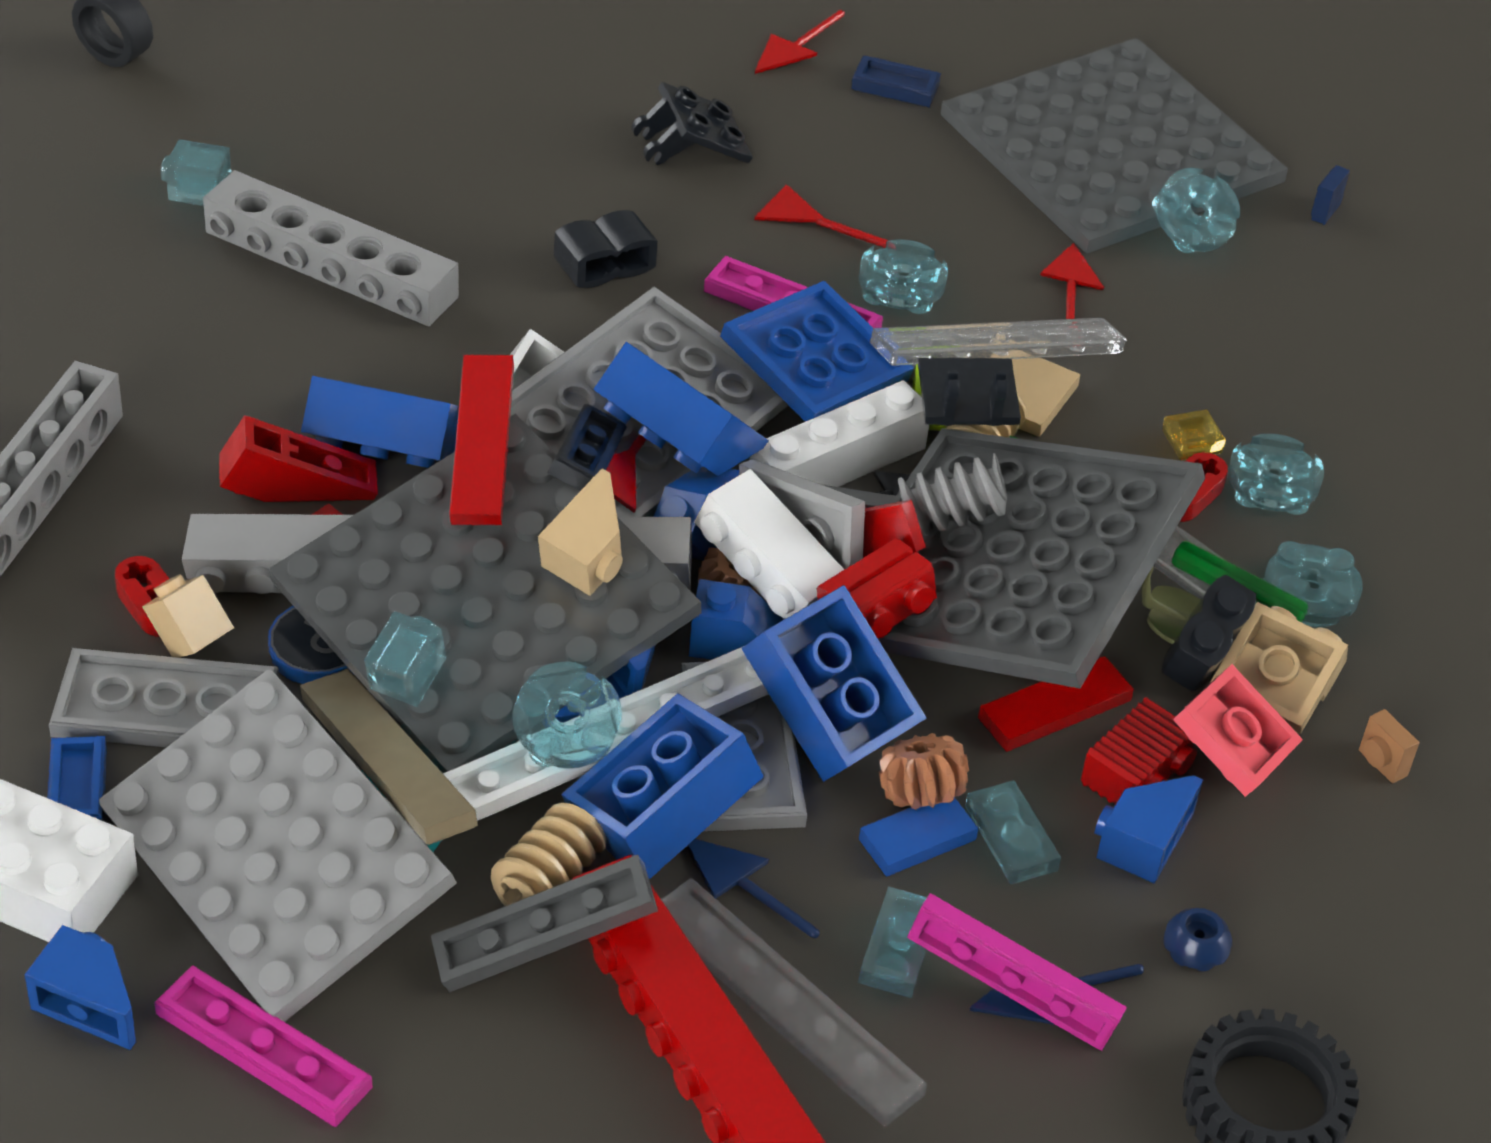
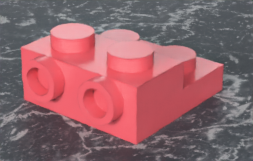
[1173,664,1303,797]

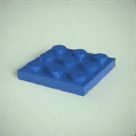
[720,281,914,422]

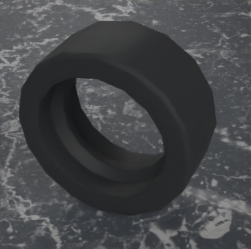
[71,0,153,67]

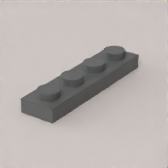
[431,854,658,992]

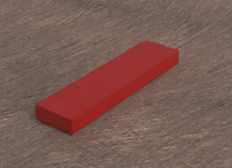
[449,355,514,525]

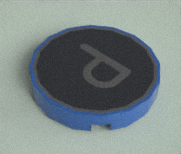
[268,606,354,684]

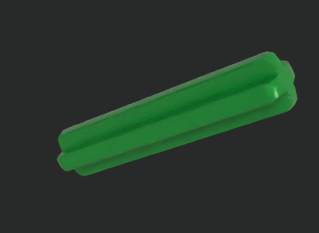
[1171,541,1308,622]

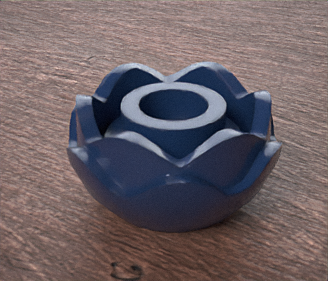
[1163,908,1232,971]

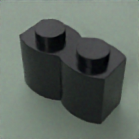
[554,210,658,288]
[1162,575,1256,692]

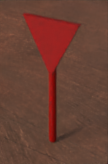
[754,184,899,251]
[606,434,647,513]

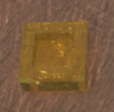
[1162,409,1226,461]

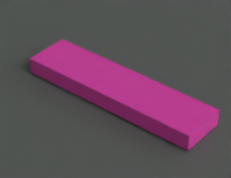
[704,256,883,332]
[907,893,1127,1051]
[154,965,372,1128]

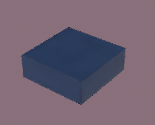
[1311,165,1350,225]

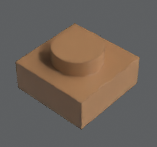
[1359,709,1420,784]

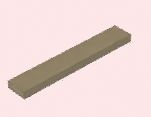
[300,669,478,845]

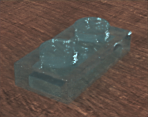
[965,780,1061,885]
[858,886,927,998]

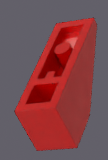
[219,415,378,502]

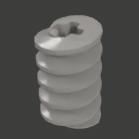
[898,453,1007,536]

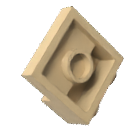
[1210,602,1348,734]

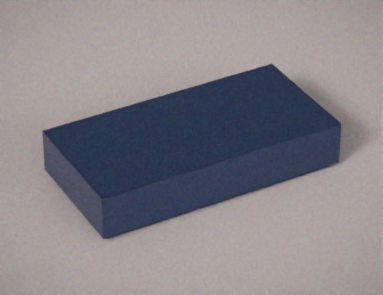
[851,55,941,108]

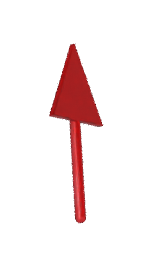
[755,10,845,74]
[1040,242,1104,334]

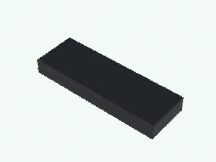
[547,403,627,491]

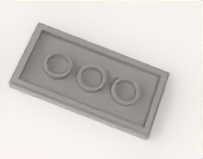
[49,648,279,747]
[681,662,807,832]

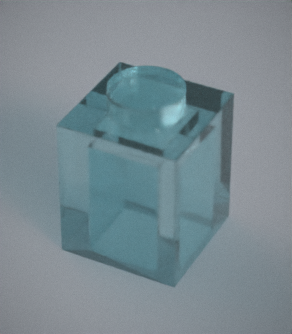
[161,139,231,206]
[364,611,447,707]

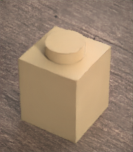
[142,574,234,658]

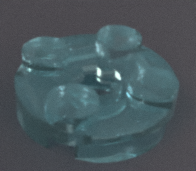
[1152,168,1240,253]
[859,239,948,314]
[1228,434,1325,515]
[1263,541,1363,627]
[512,662,622,769]

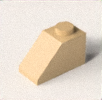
[538,468,623,596]

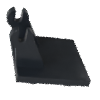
[632,82,753,165]
[918,358,1021,426]

